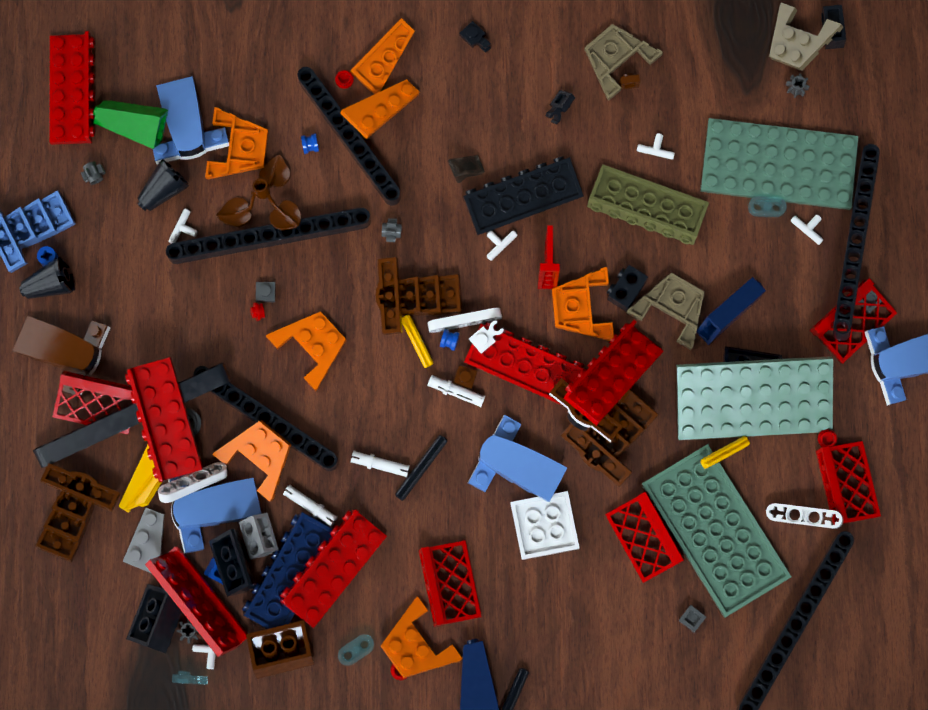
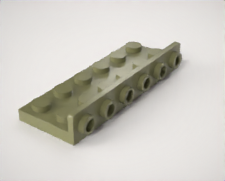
[587,164,709,245]

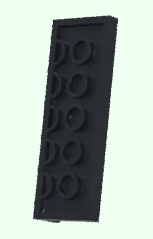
[462,156,584,235]

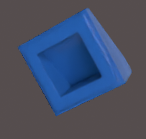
[204,557,223,585]

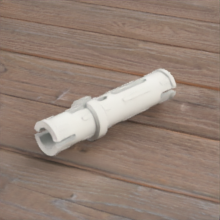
[428,375,485,407]
[350,451,410,478]
[283,485,338,527]

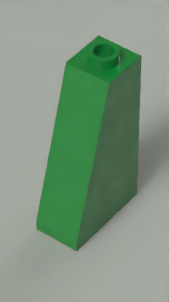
[93,100,168,149]

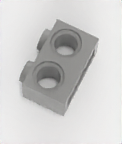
[239,513,278,559]

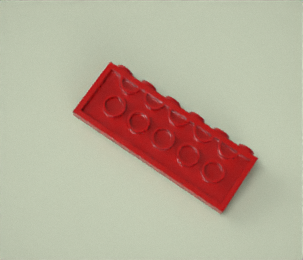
[49,31,95,145]
[563,320,663,426]
[464,322,587,405]
[125,357,203,483]
[280,509,387,628]
[145,546,248,657]

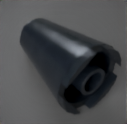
[137,159,189,211]
[19,257,75,299]

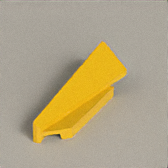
[119,445,162,513]

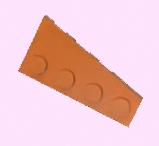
[350,18,415,94]
[340,79,420,139]

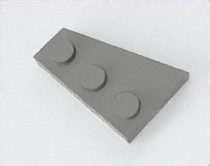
[123,508,165,573]

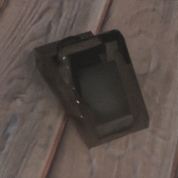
[448,155,485,183]

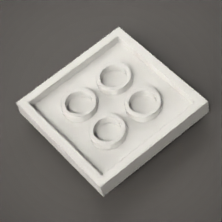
[510,491,579,560]

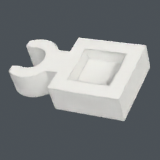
[469,320,504,354]

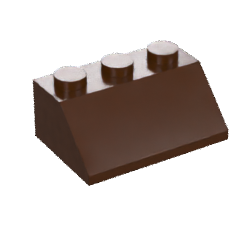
[246,620,314,679]

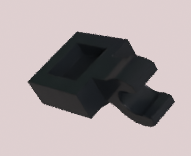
[459,21,491,53]
[545,90,575,124]

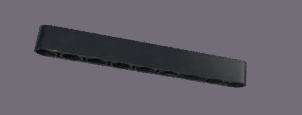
[297,67,401,206]
[193,366,338,471]

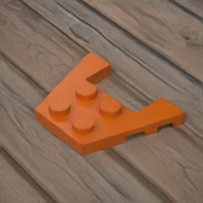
[205,107,269,179]
[552,267,614,341]
[266,311,346,391]
[212,420,291,502]
[381,597,463,678]

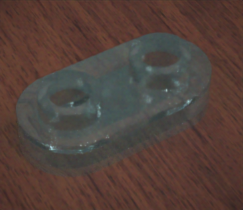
[748,196,787,217]
[338,634,374,666]

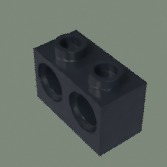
[821,5,846,50]
[607,265,648,312]

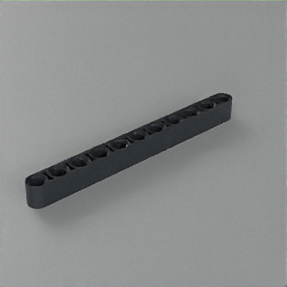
[833,144,880,341]
[166,208,371,264]
[33,362,232,468]
[736,531,854,710]

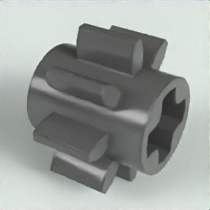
[786,73,810,98]
[81,161,106,185]
[382,218,402,243]
[176,620,199,644]

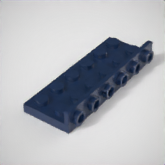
[242,512,332,629]

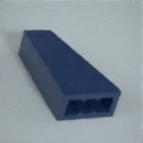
[696,277,766,345]
[460,639,499,710]

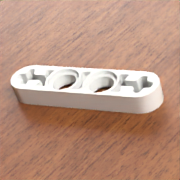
[427,308,502,333]
[158,462,227,503]
[766,503,843,529]

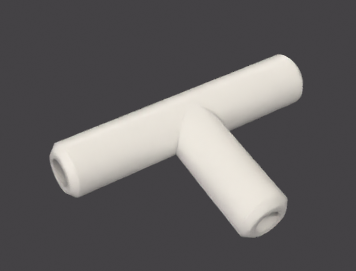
[637,133,675,159]
[168,209,198,244]
[791,215,823,245]
[487,230,517,261]
[192,644,216,669]

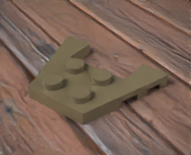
[769,3,843,71]
[584,24,663,101]
[627,273,704,350]

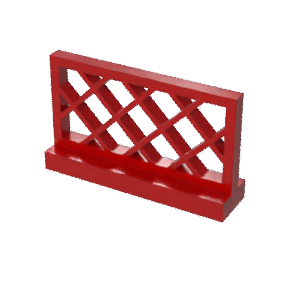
[538,225,560,289]
[809,278,897,364]
[52,371,133,434]
[816,441,881,525]
[605,492,685,583]
[418,540,481,627]

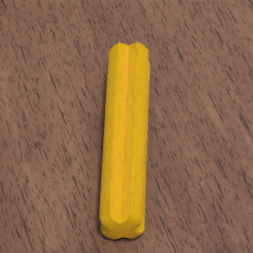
[402,315,433,368]
[700,436,750,469]

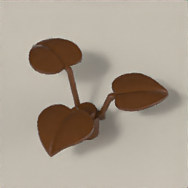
[216,154,301,230]

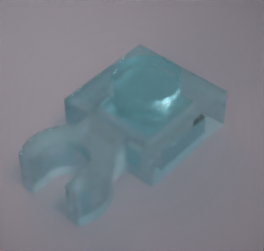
[172,671,208,685]

